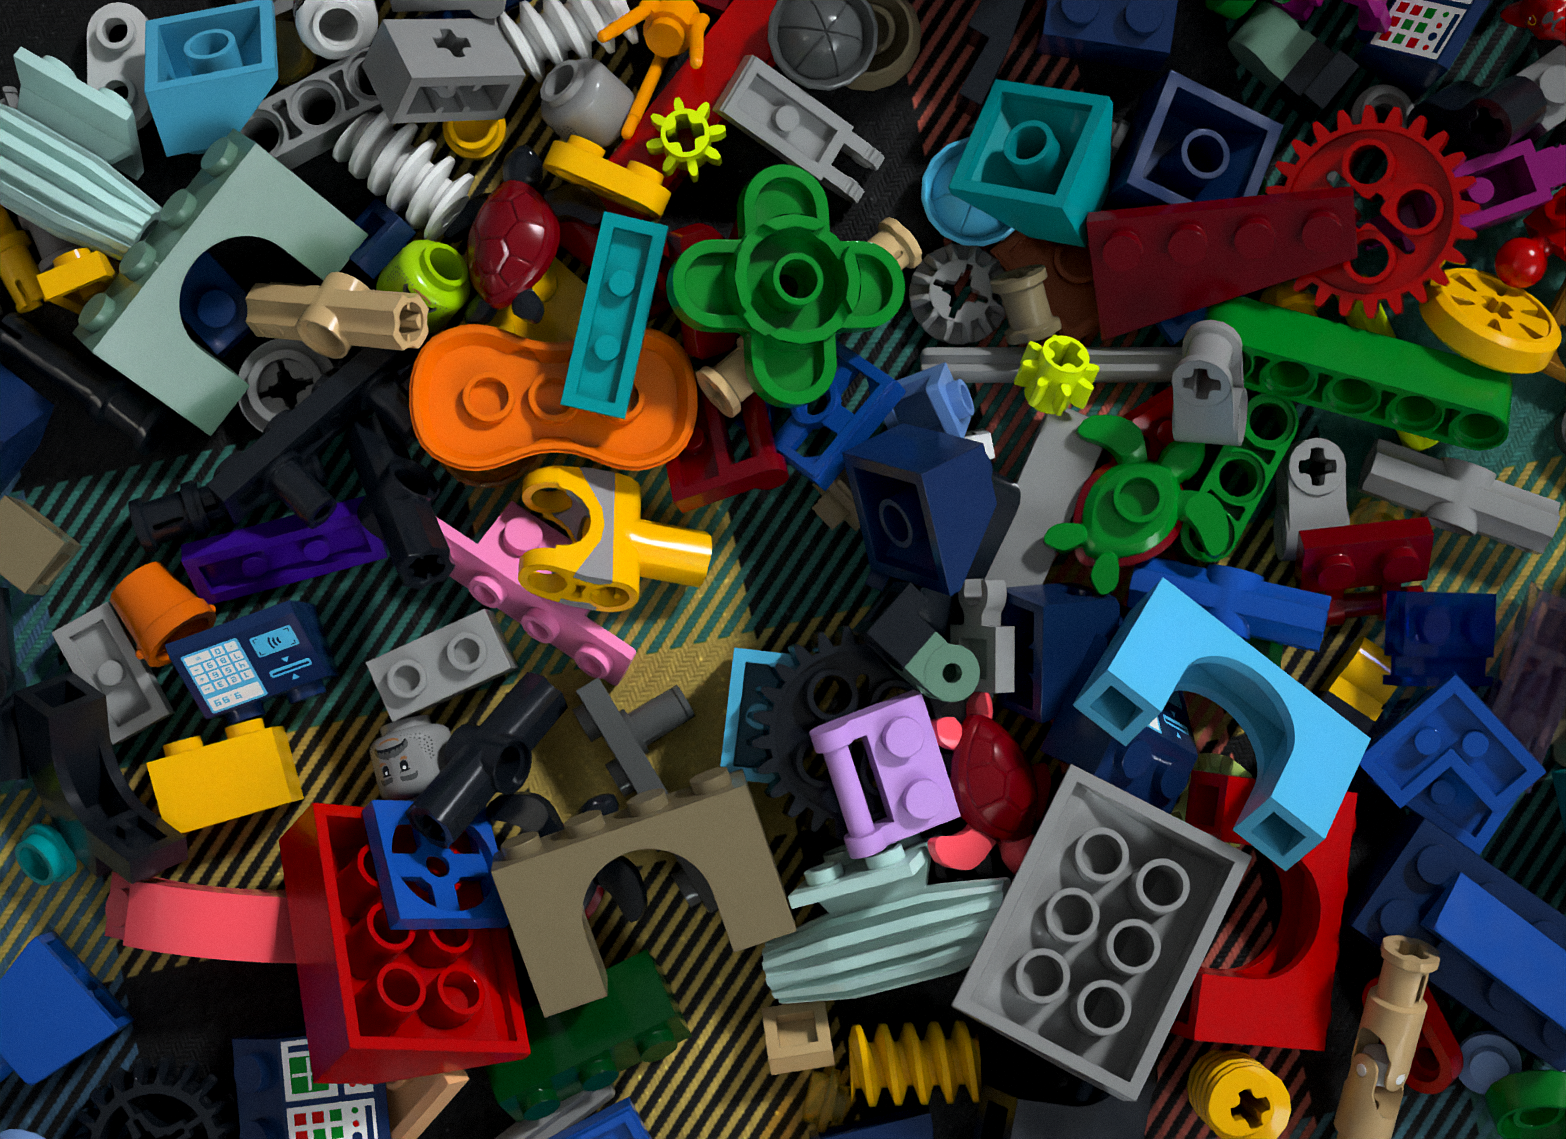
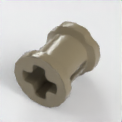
[990,264,1062,345]

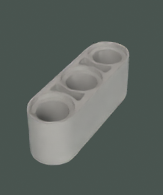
[240,47,384,170]

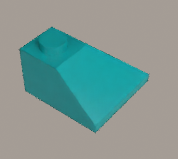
[948,79,1113,248]

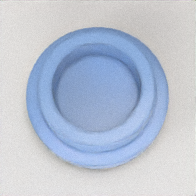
[1458,1031,1522,1095]

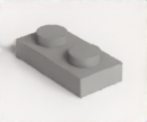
[52,601,175,745]

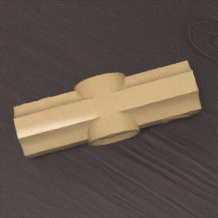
[245,272,429,359]

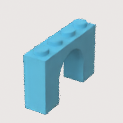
[1073,577,1371,871]

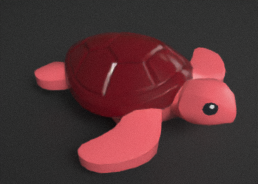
[928,692,1051,875]

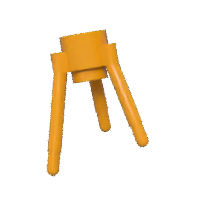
[597,0,710,139]

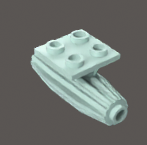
[0,47,162,261]
[762,828,1011,1004]

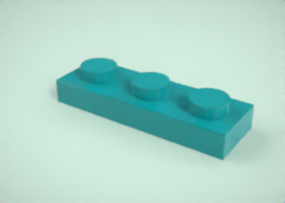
[560,211,669,420]

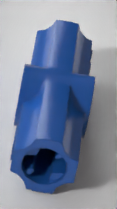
[1126,557,1331,653]

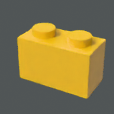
[146,718,304,834]

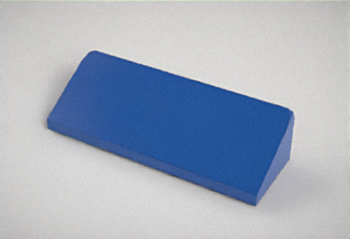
[1420,872,1566,1034]

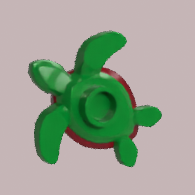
[1043,415,1229,597]

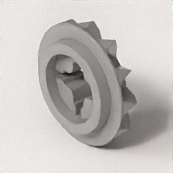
[909,243,1006,345]
[238,339,334,432]

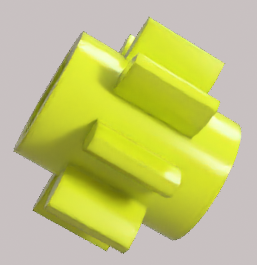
[646,97,727,182]
[1014,335,1100,416]

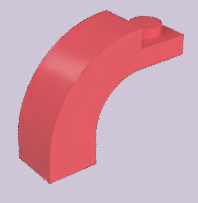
[105,872,296,963]

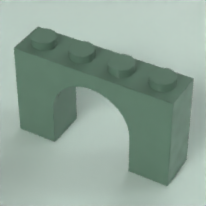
[72,128,368,436]

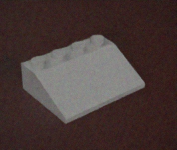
[951,764,1252,1101]

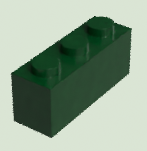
[484,949,692,1123]

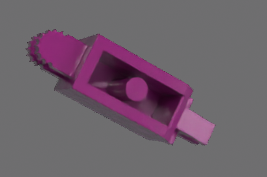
[1358,138,1566,253]

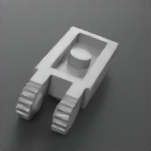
[712,55,885,204]

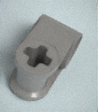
[1171,320,1248,446]
[1273,438,1350,561]

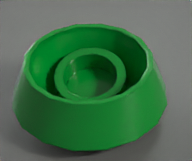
[1485,1069,1566,1139]

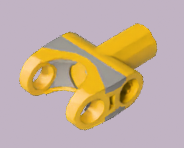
[518,466,712,612]

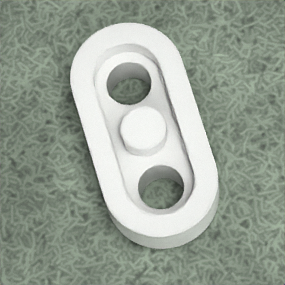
[87,2,153,130]

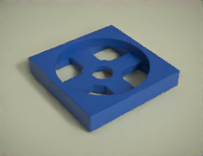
[734,340,907,491]
[362,800,510,930]

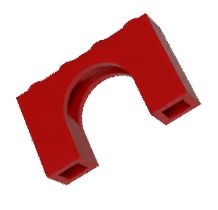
[1169,770,1358,1051]

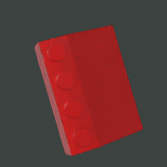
[279,802,531,1084]

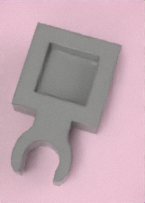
[950,579,1015,693]

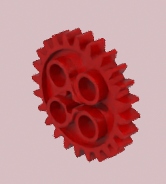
[1265,105,1481,319]

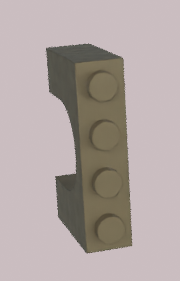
[491,767,797,1018]

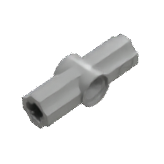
[1357,438,1560,555]

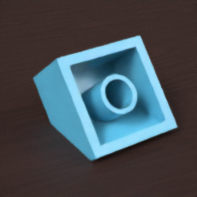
[144,0,278,157]

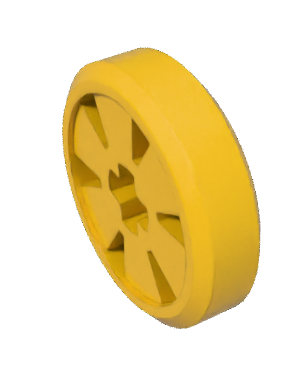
[1419,268,1562,374]

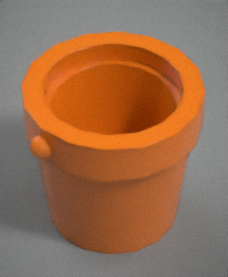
[109,562,217,667]

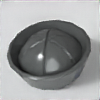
[767,0,878,91]

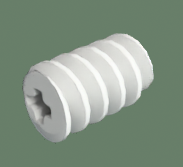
[496,0,639,83]
[332,110,474,241]

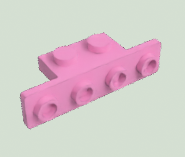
[436,501,636,686]

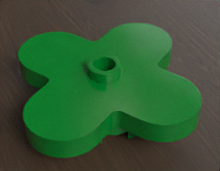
[666,164,905,408]

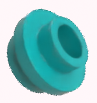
[15,823,77,886]

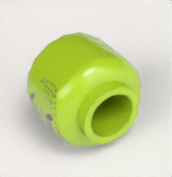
[376,239,472,334]

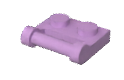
[809,690,961,859]

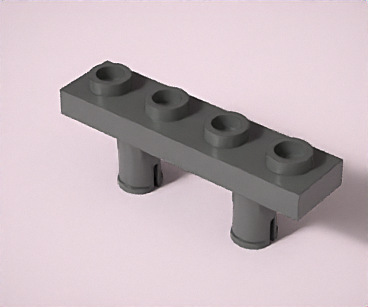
[572,677,718,913]

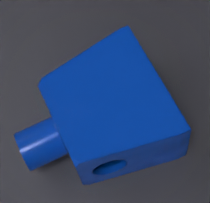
[0,931,135,1086]

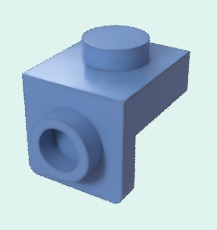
[884,362,974,438]

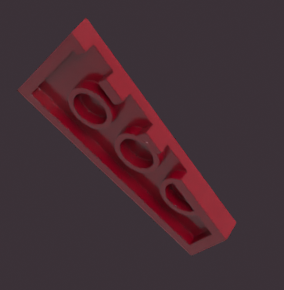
[1086,186,1358,341]

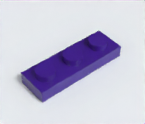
[181,496,388,605]

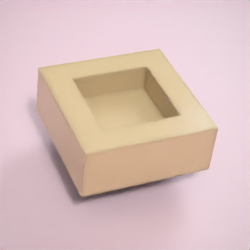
[761,1001,835,1075]

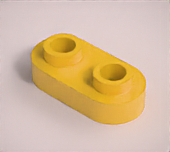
[543,135,671,219]

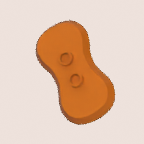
[409,324,698,471]

